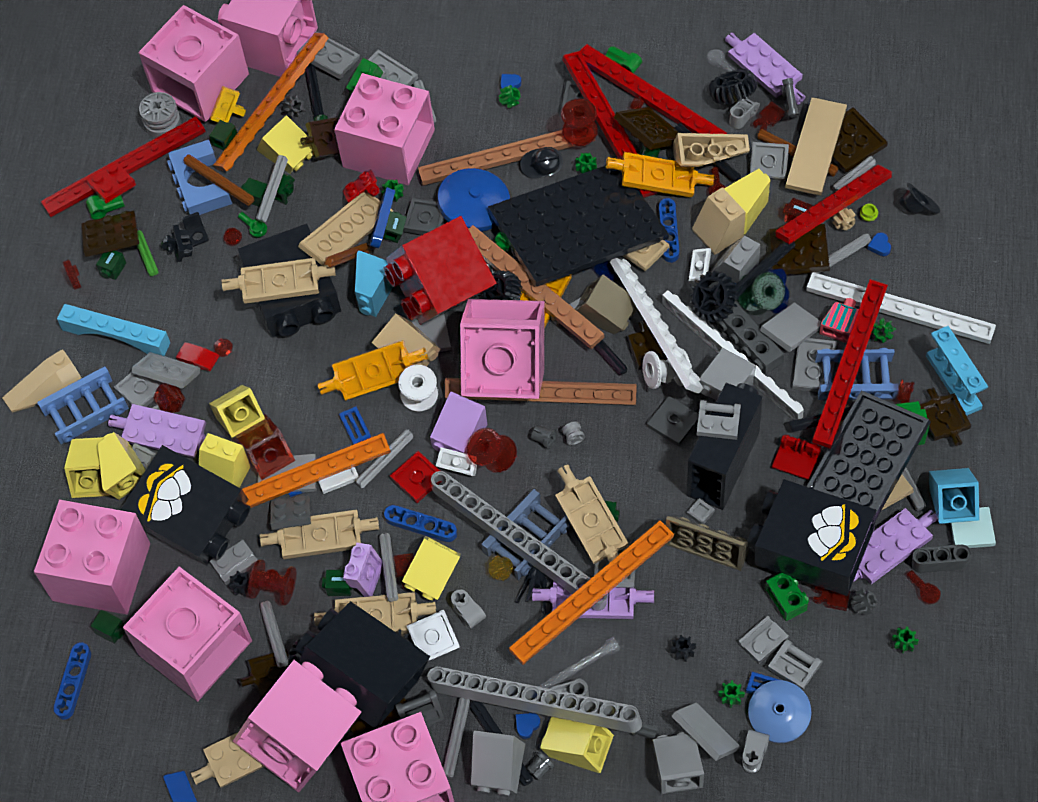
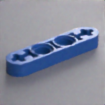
[370,187,395,249]
[659,198,679,263]
[384,505,457,542]
[54,643,91,720]

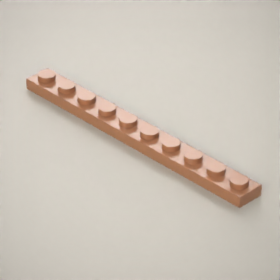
[418,123,595,185]
[469,225,604,349]
[445,378,637,405]

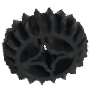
[709,69,757,104]
[481,270,523,300]
[689,271,739,322]

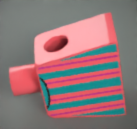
[819,298,859,343]

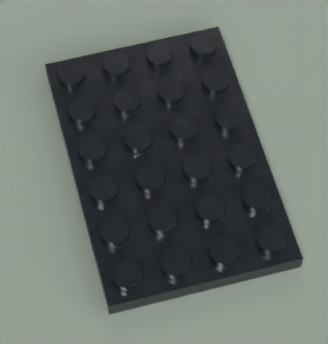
[807,390,931,521]

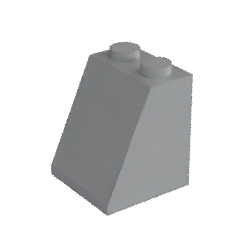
[710,236,760,284]
[699,348,756,400]
[471,731,525,796]
[653,732,704,794]

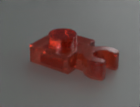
[753,101,785,131]
[62,260,81,290]
[393,553,414,590]
[813,586,850,611]

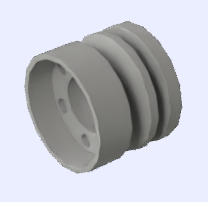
[139,92,182,139]

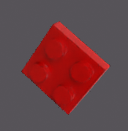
[86,161,136,203]
[390,451,442,503]

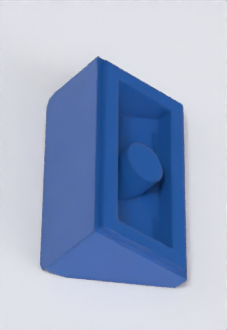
[163,771,197,802]

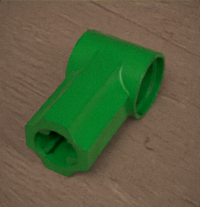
[605,46,642,73]
[86,195,125,220]

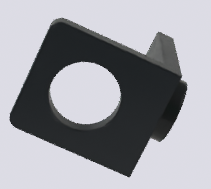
[182,212,209,247]

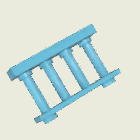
[926,326,988,416]

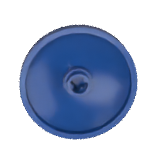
[437,168,510,231]

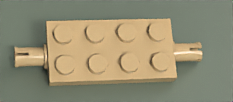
[222,258,336,304]
[555,465,629,564]
[260,510,379,559]
[314,592,436,634]
[191,733,265,788]

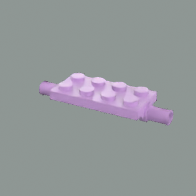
[725,33,805,105]
[108,404,206,458]
[853,508,938,584]
[532,577,654,619]

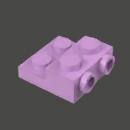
[343,543,383,597]

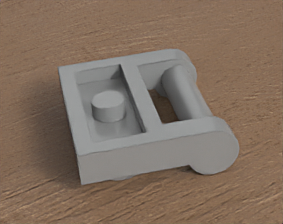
[697,400,741,440]
[768,639,823,690]

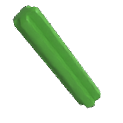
[137,230,158,276]

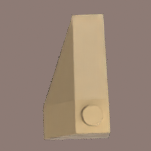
[673,133,750,167]
[2,349,82,413]

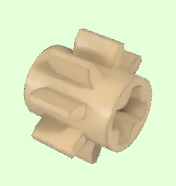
[832,208,856,230]

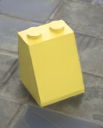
[257,115,315,174]
[724,169,770,234]
[209,385,265,438]
[98,432,146,500]
[199,433,250,488]
[64,437,110,498]
[402,536,460,601]
[540,717,614,773]

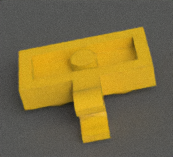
[210,86,246,123]

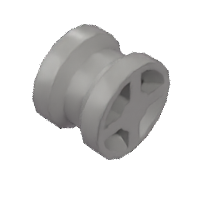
[562,421,585,445]

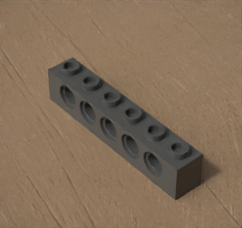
[709,282,784,375]

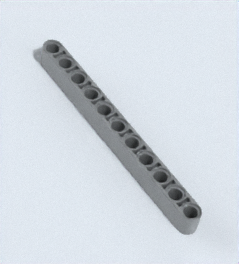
[431,471,608,611]
[427,667,642,733]

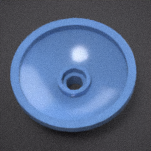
[748,680,811,743]

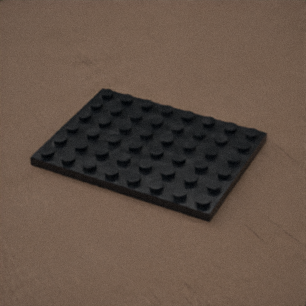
[488,165,669,287]

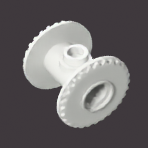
[642,348,690,389]
[399,365,438,412]

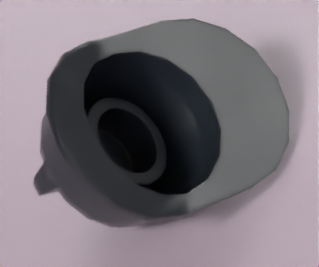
[520,147,563,179]
[899,183,940,213]

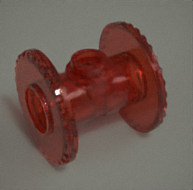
[561,98,598,146]
[467,428,517,473]
[248,559,297,605]

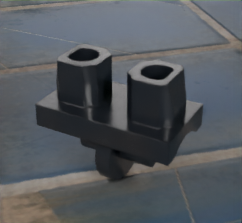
[161,225,193,262]

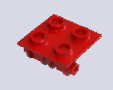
[343,169,379,203]
[772,434,822,480]

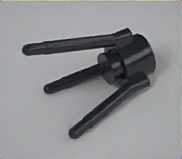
[515,567,548,614]

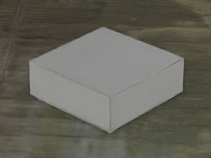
[687,498,715,524]

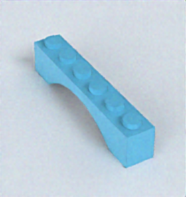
[57,304,170,356]

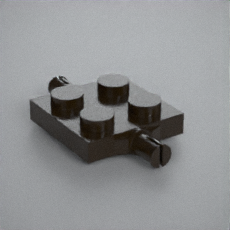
[300,117,340,158]
[627,320,668,370]
[920,387,971,446]
[239,649,290,699]

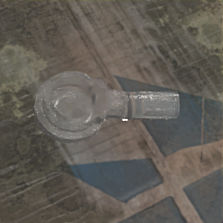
[707,49,735,72]

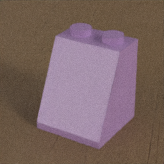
[430,392,488,455]

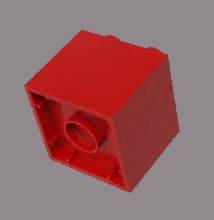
[383,216,497,325]

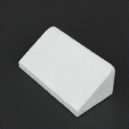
[688,248,711,286]
[436,447,478,476]

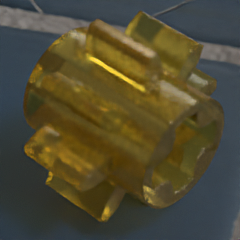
[488,555,513,581]

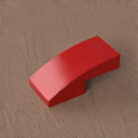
[176,343,219,371]

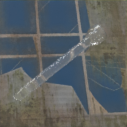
[538,637,620,689]

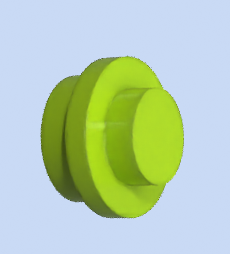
[860,204,878,221]

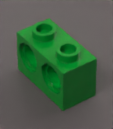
[765,573,809,621]

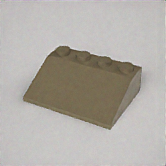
[666,516,749,571]

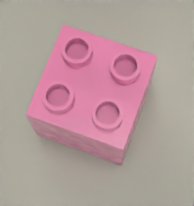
[218,0,318,77]
[138,5,249,122]
[334,73,435,186]
[460,299,545,399]
[34,500,151,615]
[123,567,252,702]
[233,660,361,792]
[341,712,454,802]

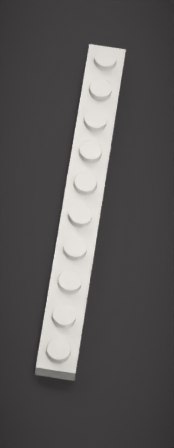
[610,258,703,394]
[806,272,996,344]
[662,291,804,420]

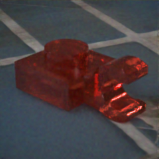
[898,379,915,403]

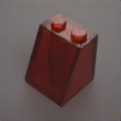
[234,414,295,480]

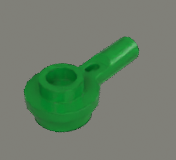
[238,212,268,237]

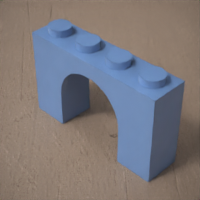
[167,140,232,215]

